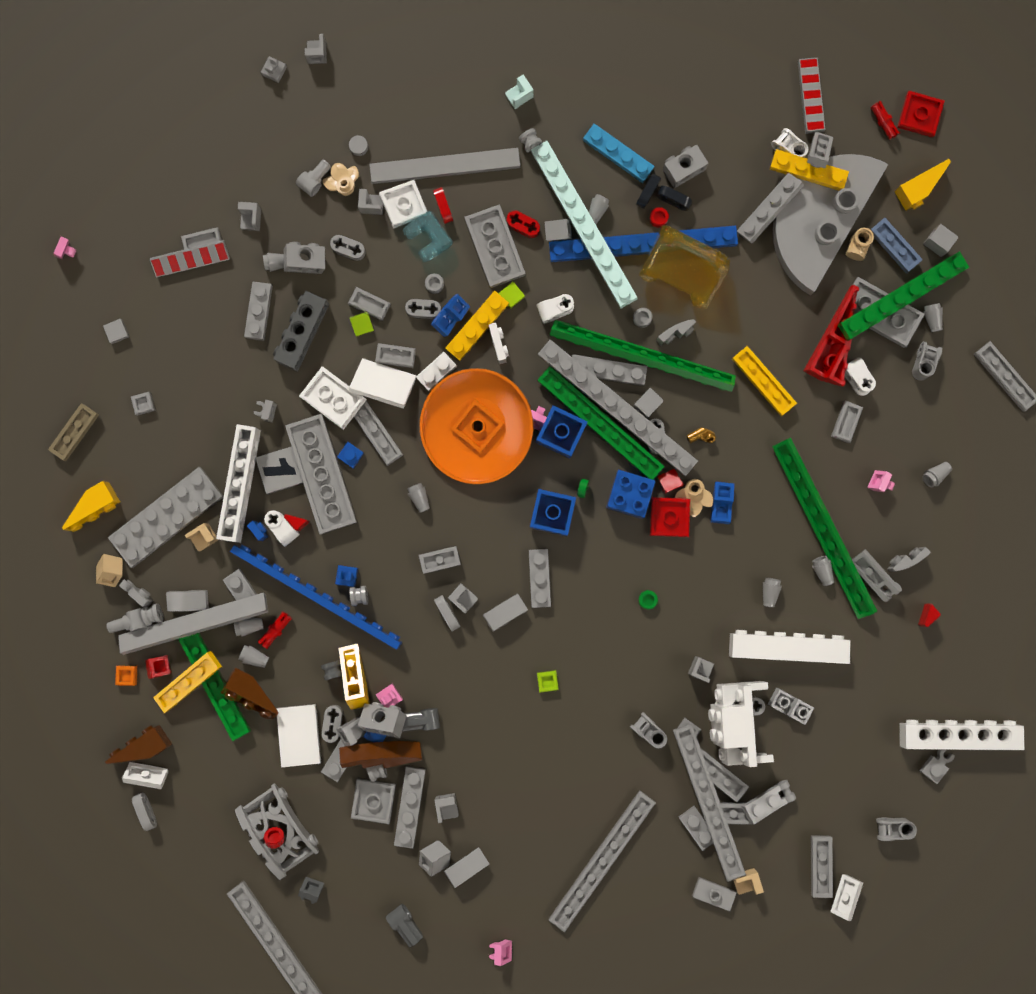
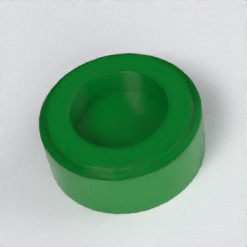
[577,479,589,499]
[638,590,658,610]

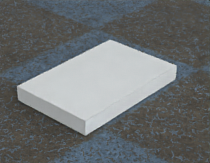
[349,358,416,409]
[299,367,367,430]
[277,704,321,767]

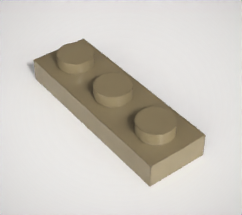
[48,403,99,461]

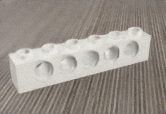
[216,424,261,543]
[899,720,1024,750]

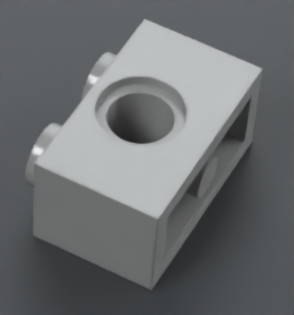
[663,145,709,189]
[284,242,325,274]
[358,702,407,738]

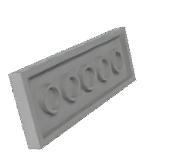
[285,414,357,534]
[108,467,224,568]

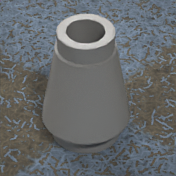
[589,194,610,225]
[263,253,284,272]
[923,303,943,332]
[922,462,952,487]
[407,483,430,512]
[812,556,834,586]
[763,578,782,607]
[234,618,263,637]
[238,645,269,668]

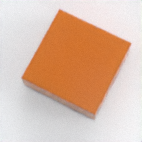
[115,665,138,686]

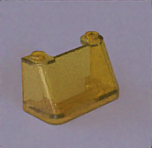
[639,225,730,309]

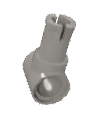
[296,159,331,197]
[107,608,148,633]

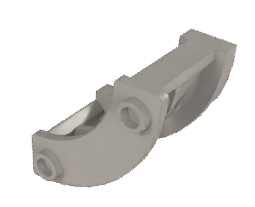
[235,783,319,880]

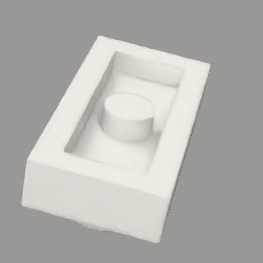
[489,323,509,364]
[416,352,457,392]
[122,762,168,789]
[831,874,863,921]

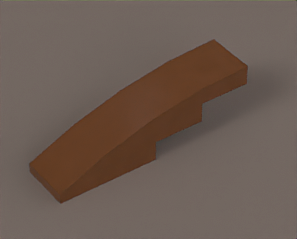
[339,741,422,769]

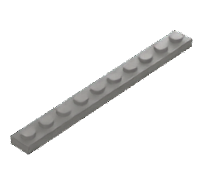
[538,340,698,476]

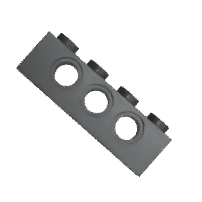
[273,291,329,372]

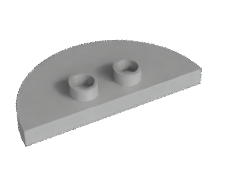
[773,154,888,296]

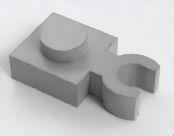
[119,579,153,607]
[919,749,955,784]

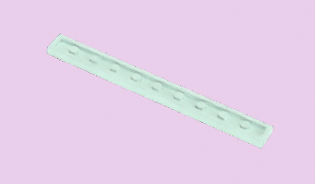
[531,141,637,309]

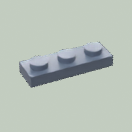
[871,218,923,273]

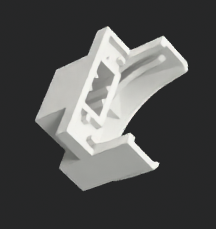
[708,681,774,767]

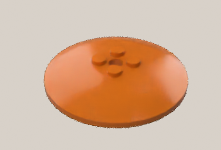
[420,368,534,484]

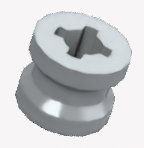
[519,128,542,152]
[350,586,368,606]
[141,604,164,626]
[367,764,387,782]

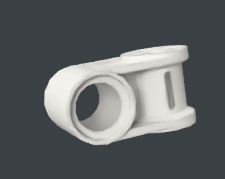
[771,128,808,158]
[536,294,574,323]
[845,357,876,396]
[264,510,300,547]

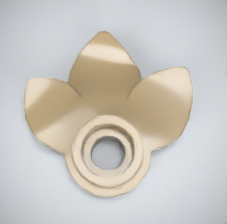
[322,163,359,196]
[675,479,713,518]

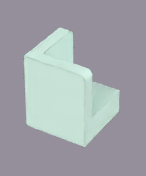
[505,75,534,109]

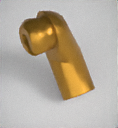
[686,427,716,443]

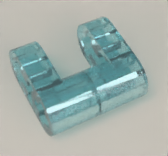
[403,211,453,262]

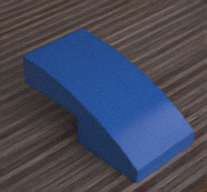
[431,294,470,337]
[711,482,734,524]

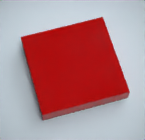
[897,90,945,138]
[650,497,691,537]

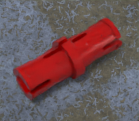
[870,101,900,140]
[258,611,292,649]

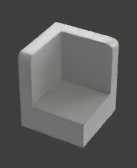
[305,34,327,64]
[358,189,384,215]
[238,202,261,231]
[545,219,572,241]
[923,224,958,257]
[633,388,663,419]
[448,583,478,613]
[688,656,714,683]
[336,717,365,746]
[435,793,459,823]
[419,841,451,877]

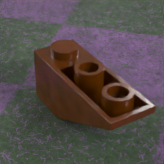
[221,668,279,719]
[105,725,172,764]

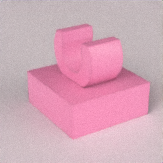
[54,237,76,259]
[531,406,547,431]
[867,470,895,492]
[376,683,403,708]
[489,939,512,966]

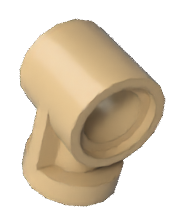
[846,228,874,261]

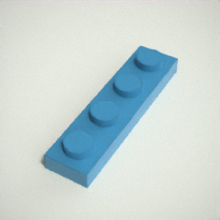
[583,124,655,183]

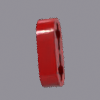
[433,187,453,224]
[507,210,540,238]

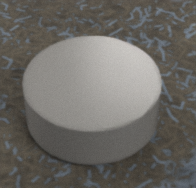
[349,135,368,156]
[425,273,444,294]
[633,308,652,328]

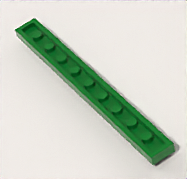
[550,319,736,392]
[772,437,877,619]

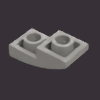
[656,319,696,346]
[887,547,931,572]
[166,590,209,611]
[483,594,528,632]
[767,687,814,725]
[444,847,489,888]

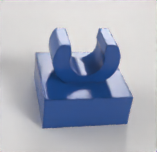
[335,565,358,587]

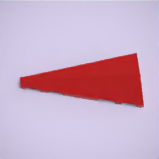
[803,285,859,387]

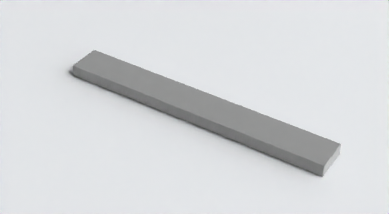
[370,148,520,184]
[119,592,268,655]
[673,723,746,882]
[549,790,656,932]
[227,881,322,994]

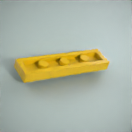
[770,149,849,191]
[446,291,509,361]
[732,346,797,416]
[153,651,222,713]

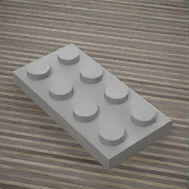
[464,204,526,288]
[853,277,925,348]

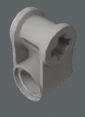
[912,341,942,381]
[630,712,667,748]
[876,817,917,841]

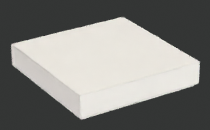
[379,180,428,228]

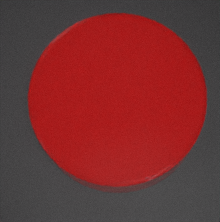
[649,207,669,228]
[264,827,285,848]

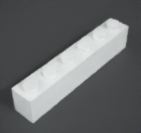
[729,630,850,664]

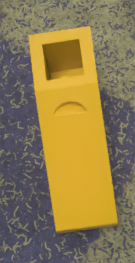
[62,481,120,532]

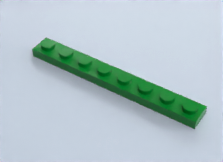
[838,251,969,341]
[537,366,665,480]

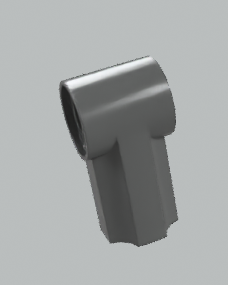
[402,708,440,731]
[386,904,423,947]

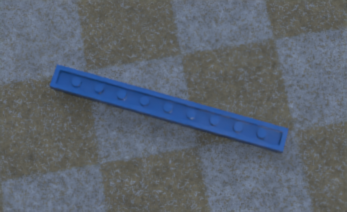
[549,226,738,262]
[230,544,402,650]

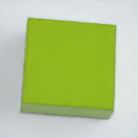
[498,282,525,309]
[350,312,374,336]
[537,670,559,693]

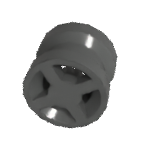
[321,660,342,680]

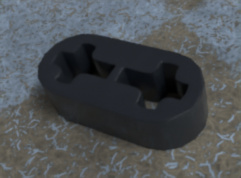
[636,174,661,209]
[656,185,692,211]

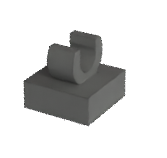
[298,877,324,904]

